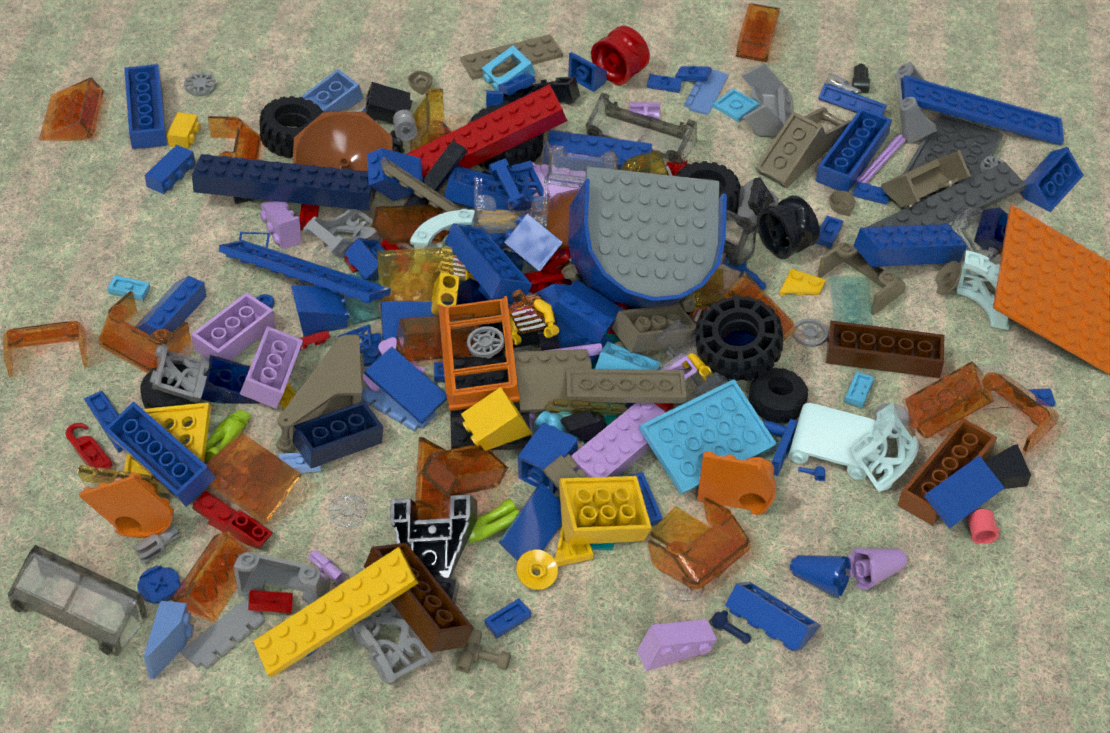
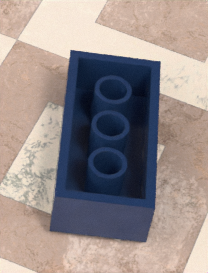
[293,401,383,469]

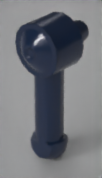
[709,610,751,644]

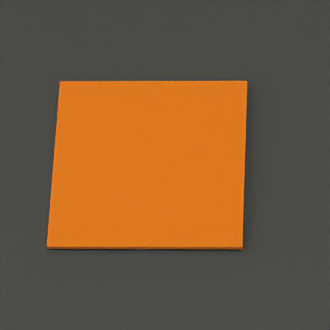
[993,205,1110,375]

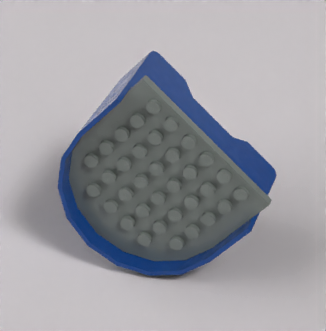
[568,166,727,309]

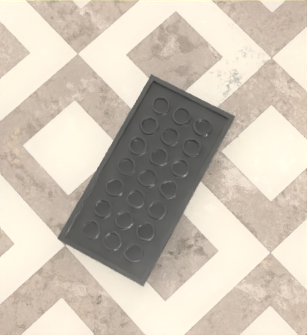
[903,113,1003,204]

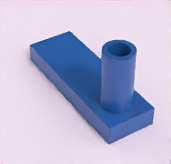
[764,419,798,476]

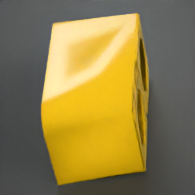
[431,273,459,316]

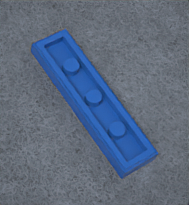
[818,83,887,116]
[84,391,124,453]

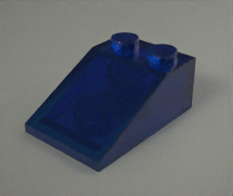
[201,355,260,404]

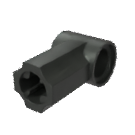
[852,64,870,93]

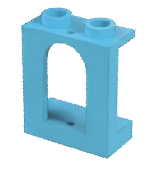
[482,46,536,91]

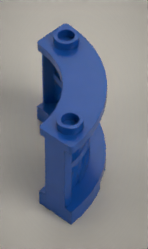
[489,158,549,211]

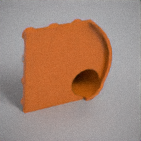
[697,451,777,515]
[79,473,174,538]

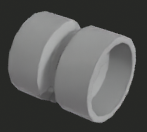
[393,110,417,141]

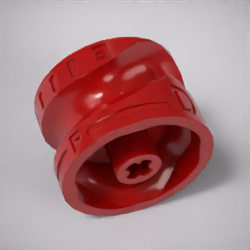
[591,25,650,85]

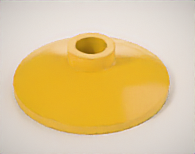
[516,550,558,590]

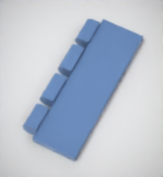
[684,69,729,115]
[361,387,437,432]

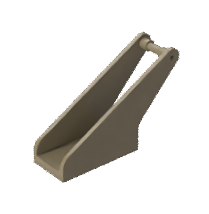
[755,107,851,188]
[276,335,362,452]

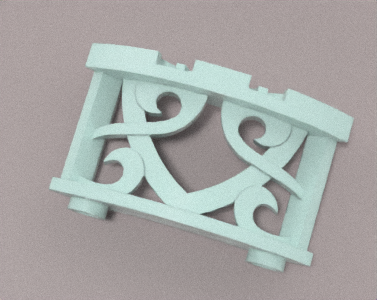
[410,209,475,275]
[956,250,1009,330]
[850,402,919,492]

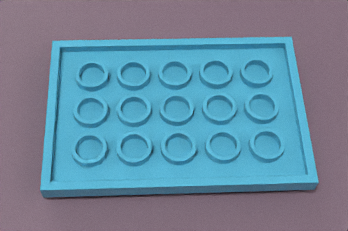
[638,379,777,495]

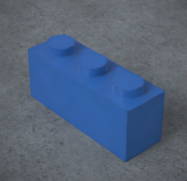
[144,145,195,194]

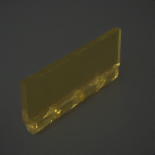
[695,268,725,309]
[544,399,627,416]
[77,465,162,493]

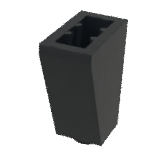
[985,444,1031,489]

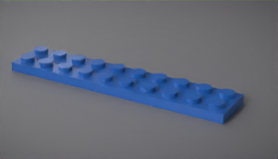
[902,75,1064,145]
[219,240,391,303]

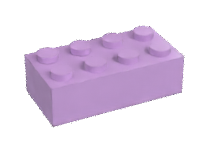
[191,292,275,368]
[240,326,303,409]

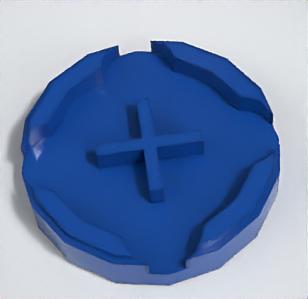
[137,566,180,604]

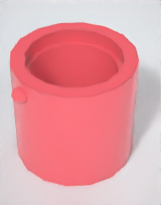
[967,509,999,544]

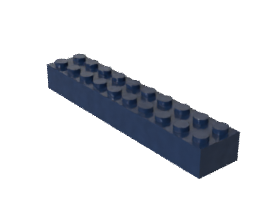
[192,154,376,211]

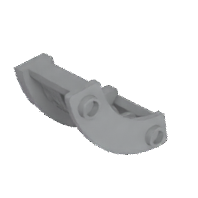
[303,209,388,258]
[150,343,209,403]
[347,601,434,683]

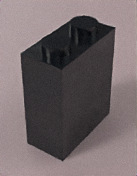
[365,82,412,124]

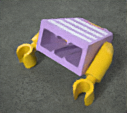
[659,353,714,382]

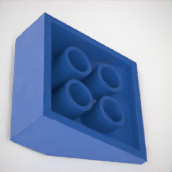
[552,280,624,344]

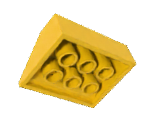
[559,476,652,545]

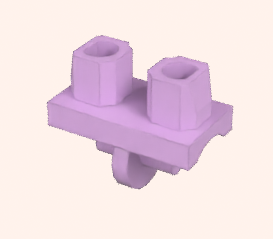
[629,102,660,121]

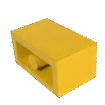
[167,112,201,149]

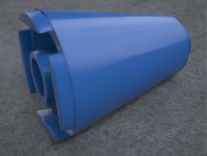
[790,555,851,598]

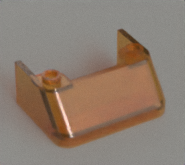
[208,116,262,160]
[99,291,191,373]
[3,321,88,378]
[963,372,1059,455]
[648,497,751,589]

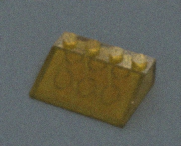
[377,247,454,308]

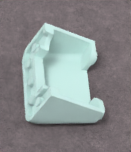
[788,403,876,480]

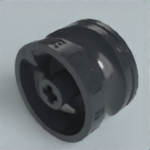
[757,195,820,259]

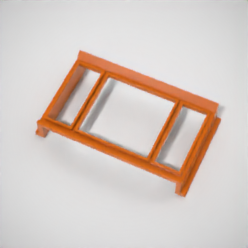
[438,296,520,411]

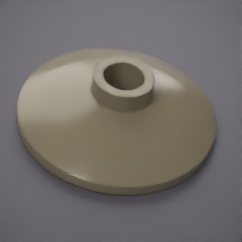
[935,261,962,295]

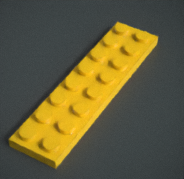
[253,547,418,677]

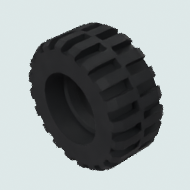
[260,96,323,158]
[675,161,741,220]

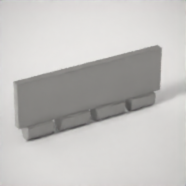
[180,599,266,670]

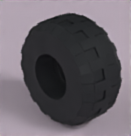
[140,363,199,409]
[749,368,808,423]

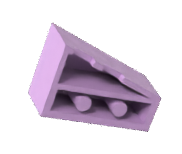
[260,201,302,250]
[637,619,717,671]

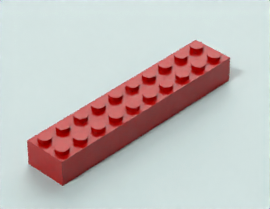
[407,84,567,197]

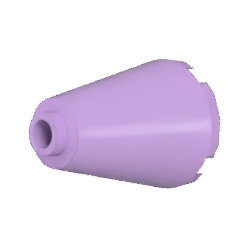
[848,548,907,590]

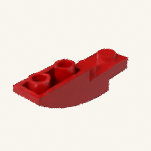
[192,491,273,548]

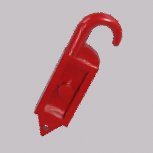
[65,423,113,478]

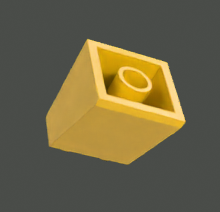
[461,387,532,451]

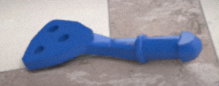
[723,253,766,291]

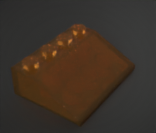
[39,77,104,141]
[206,433,302,524]

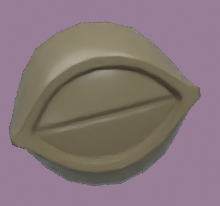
[408,70,433,95]
[829,191,856,216]

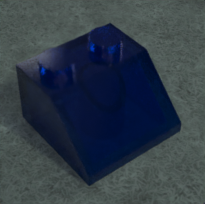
[974,207,1008,254]

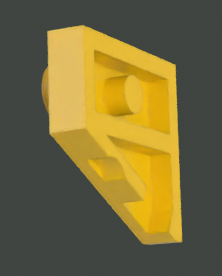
[779,268,826,296]
[554,528,594,567]

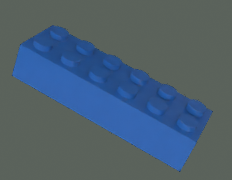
[124,64,167,149]
[815,108,892,192]
[545,130,652,173]
[445,223,532,304]
[853,224,967,267]
[104,401,216,507]

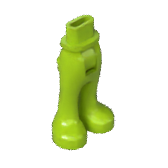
[204,409,251,466]
[466,498,519,545]

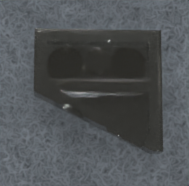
[748,177,775,216]

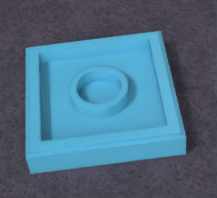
[712,88,760,122]

